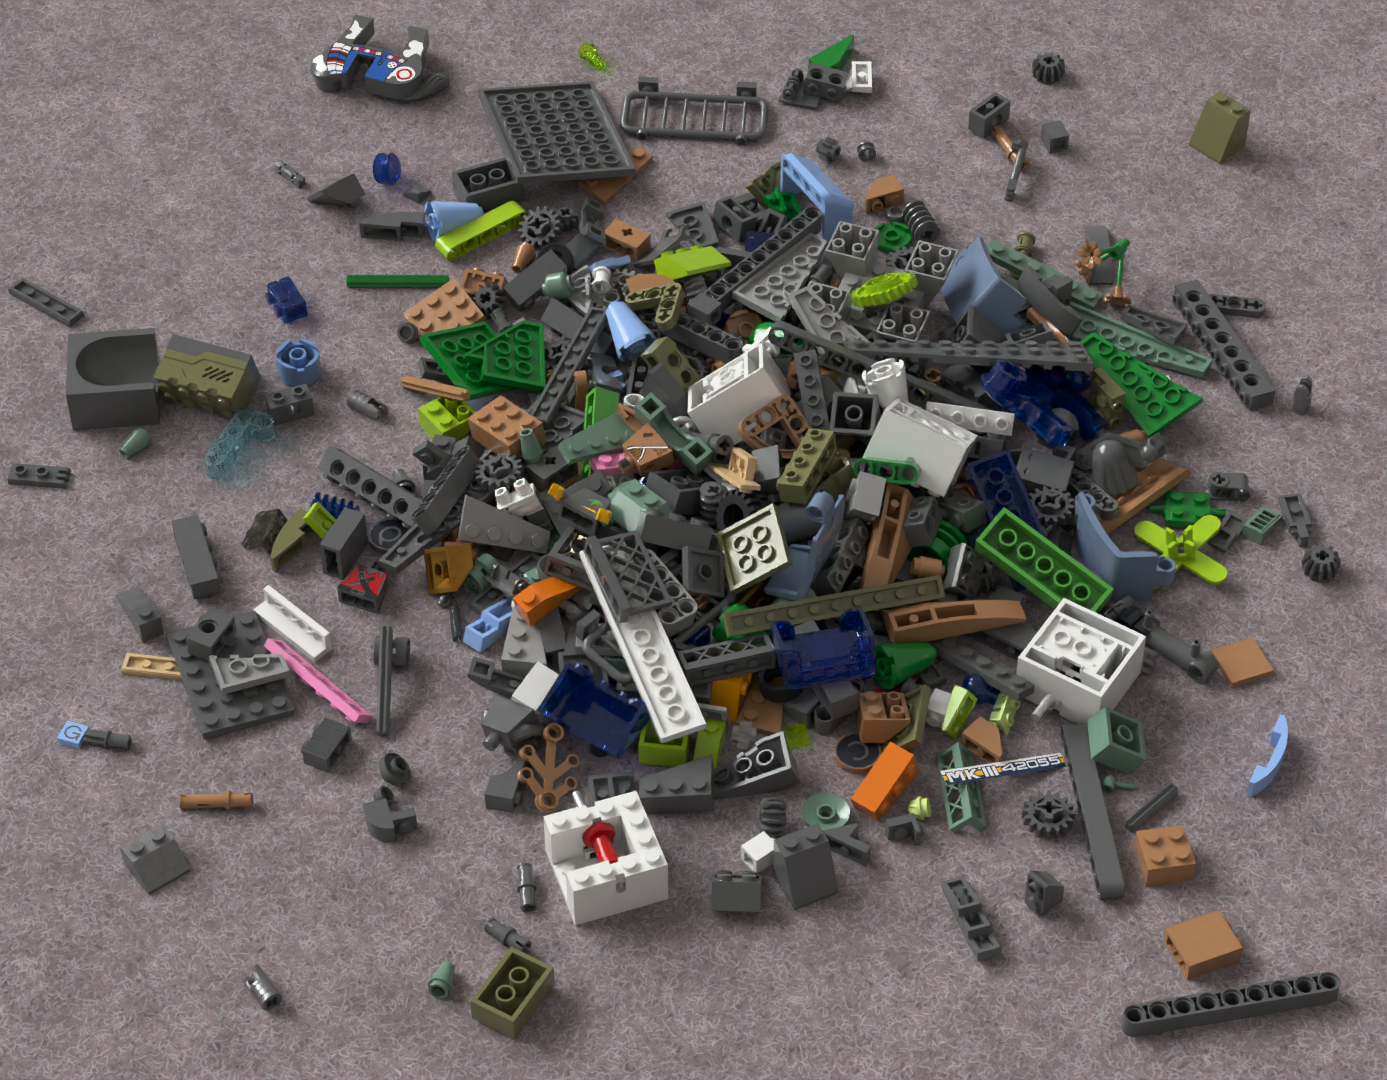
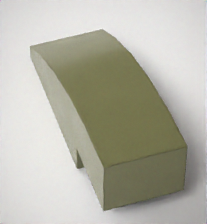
[270,508,314,573]

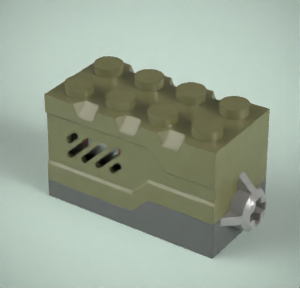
[153,334,261,419]

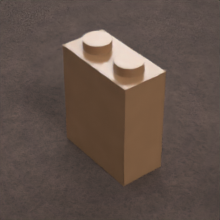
[1164,910,1243,980]

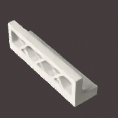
[253,585,332,662]

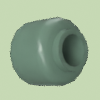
[542,272,575,300]

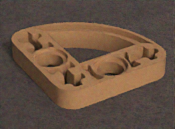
[738,395,811,461]

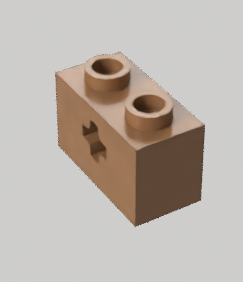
[603,219,651,262]

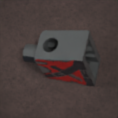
[337,562,389,614]

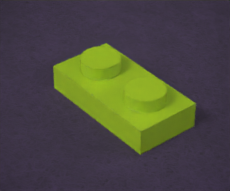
[303,502,336,539]

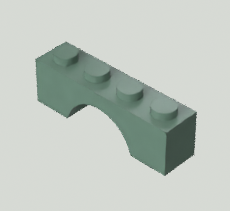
[635,392,713,476]

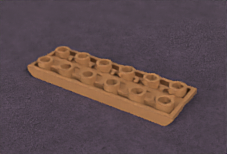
[1071,458,1191,534]

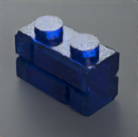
[265,277,308,324]

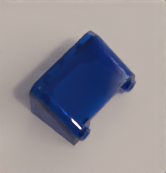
[770,607,876,689]

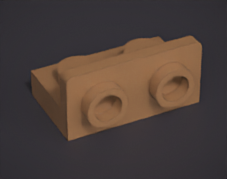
[460,267,508,300]

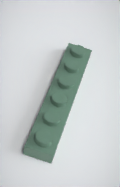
[986,239,1103,310]

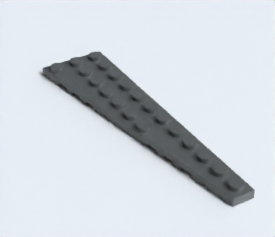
[379,401,585,574]

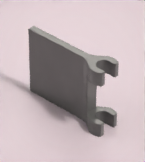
[632,225,695,268]

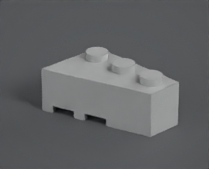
[501,607,547,677]

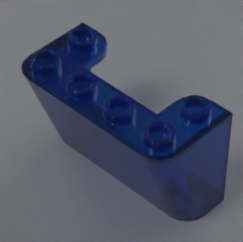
[537,662,651,760]

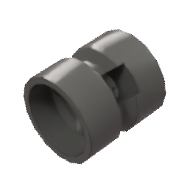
[373,636,410,667]

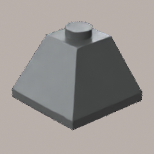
[307,173,366,207]

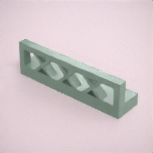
[936,742,987,833]

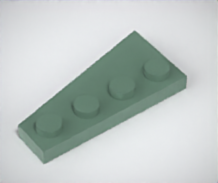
[558,412,634,465]

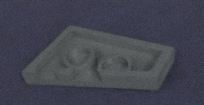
[666,201,720,248]

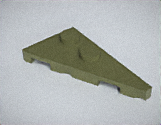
[746,161,781,209]

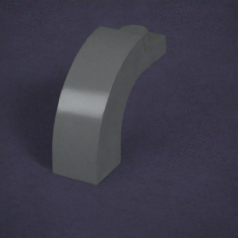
[412,436,485,478]

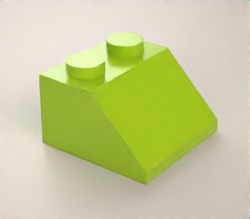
[638,709,690,767]

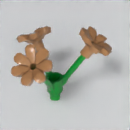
[1074,238,1132,308]

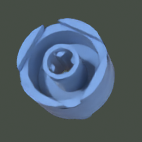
[277,339,321,387]

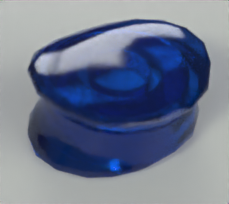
[373,153,401,185]

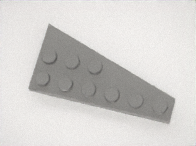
[732,233,827,322]
[788,286,885,391]

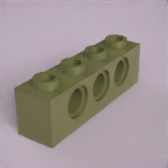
[641,336,702,396]

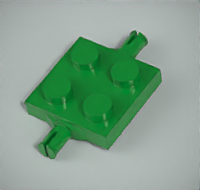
[1149,491,1226,528]

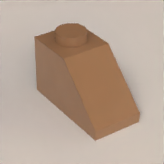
[961,716,1003,764]

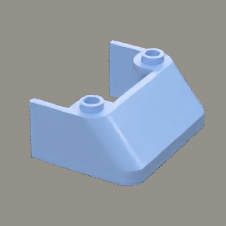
[780,153,854,243]

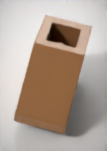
[865,174,904,214]

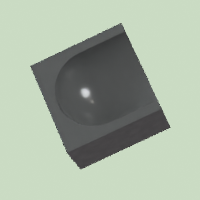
[66,328,160,431]

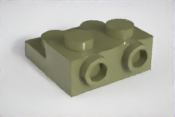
[1088,367,1126,430]

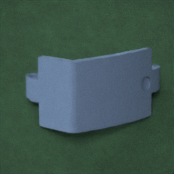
[941,236,1027,334]
[764,491,845,601]
[1073,492,1176,602]

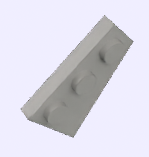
[209,654,290,695]

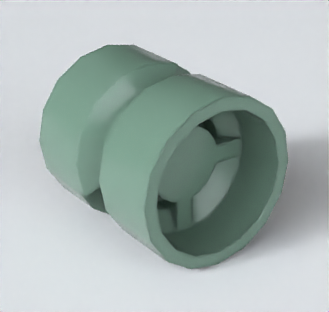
[462,553,498,596]

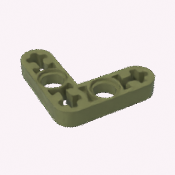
[625,283,685,331]

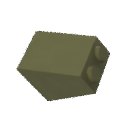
[1189,91,1251,164]

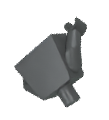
[481,696,554,751]

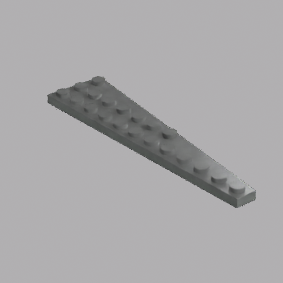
[831,339,1093,372]

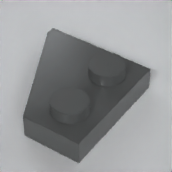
[588,771,634,807]

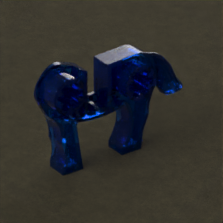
[980,359,1107,449]

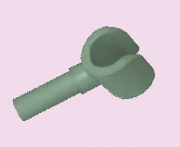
[1101,775,1136,794]

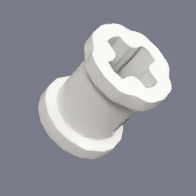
[592,266,611,294]

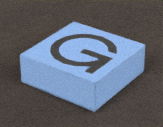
[57,721,89,749]

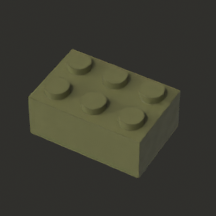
[470,947,555,1039]

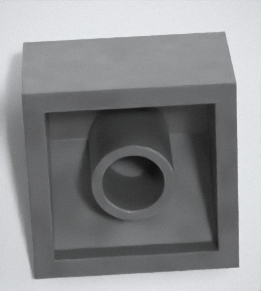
[120,823,190,895]

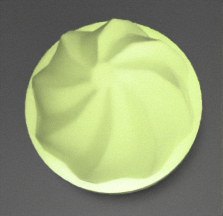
[908,796,931,820]

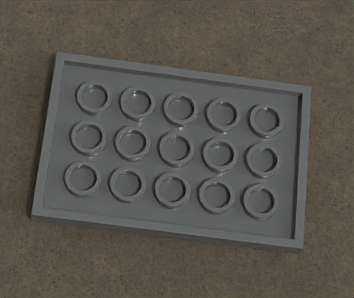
[166,611,294,740]

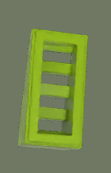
[941,685,977,739]

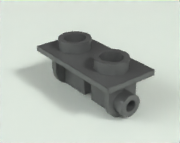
[483,563,527,599]

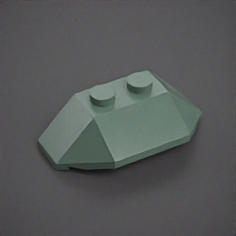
[607,479,673,532]

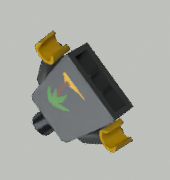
[547,483,613,536]

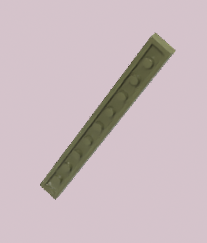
[723,575,945,637]

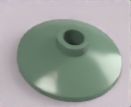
[802,792,850,832]

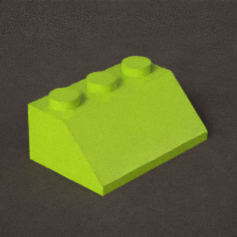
[654,244,732,281]

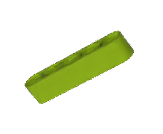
[435,201,529,261]

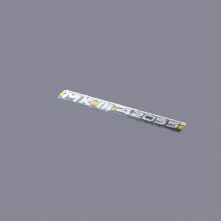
[941,753,1066,785]

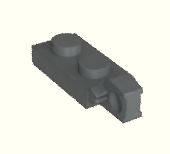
[1278,493,1312,547]

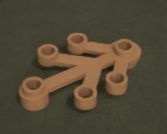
[517,723,580,814]

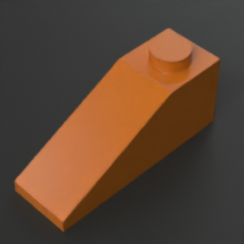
[513,576,582,627]

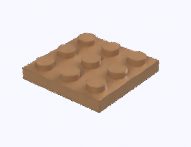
[402,278,487,337]

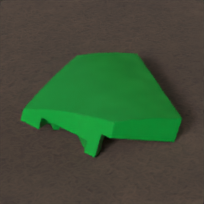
[763,187,801,223]

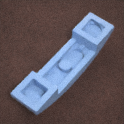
[1247,714,1288,797]

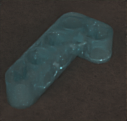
[204,408,276,480]

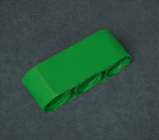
[853,457,921,484]

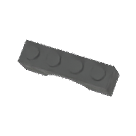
[485,736,541,813]

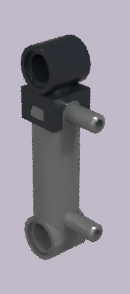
[1115,606,1219,684]

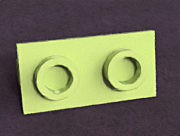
[988,692,1020,736]

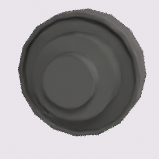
[379,753,411,787]

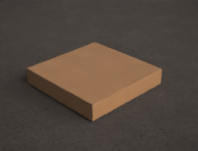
[1211,637,1274,688]

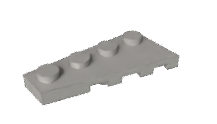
[457,494,550,554]

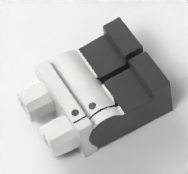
[495,478,555,531]

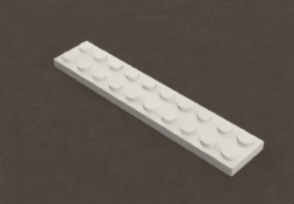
[579,541,706,743]

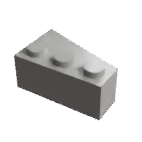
[843,471,886,528]

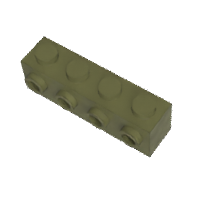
[776,429,837,504]

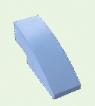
[463,598,513,652]

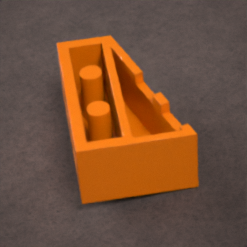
[851,742,920,821]

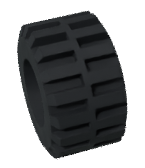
[715,490,772,531]

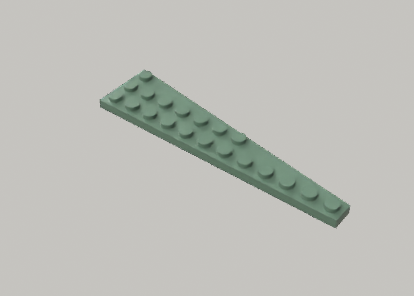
[998,272,1213,378]

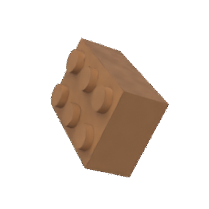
[467,395,547,460]

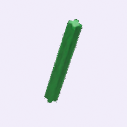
[346,275,450,287]

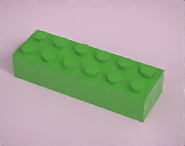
[975,507,1114,614]

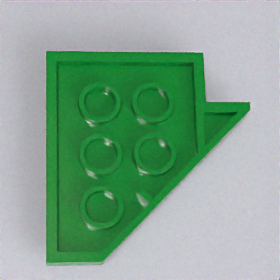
[463,320,546,393]

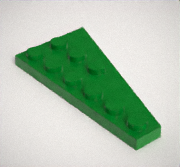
[1080,332,1204,438]

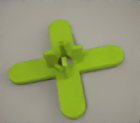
[1134,515,1227,590]

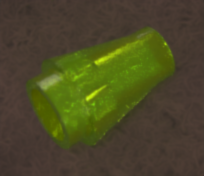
[578,42,605,70]

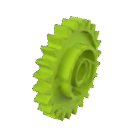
[850,272,918,308]

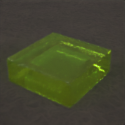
[781,723,809,748]

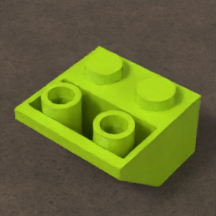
[418,397,476,441]

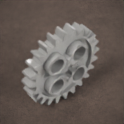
[592,268,641,309]

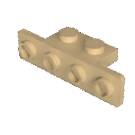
[708,447,761,493]

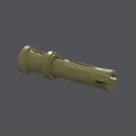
[1011,231,1036,280]

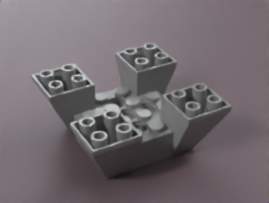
[795,221,959,343]

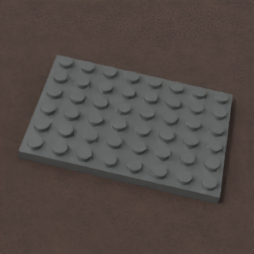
[478,81,636,185]

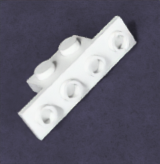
[926,401,1015,436]

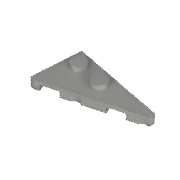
[565,265,593,316]

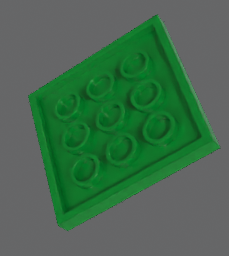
[419,321,521,401]

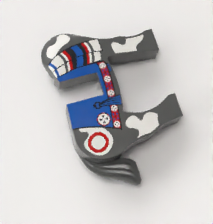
[310,15,450,101]

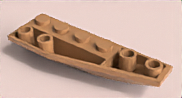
[860,482,914,612]
[880,600,1026,643]

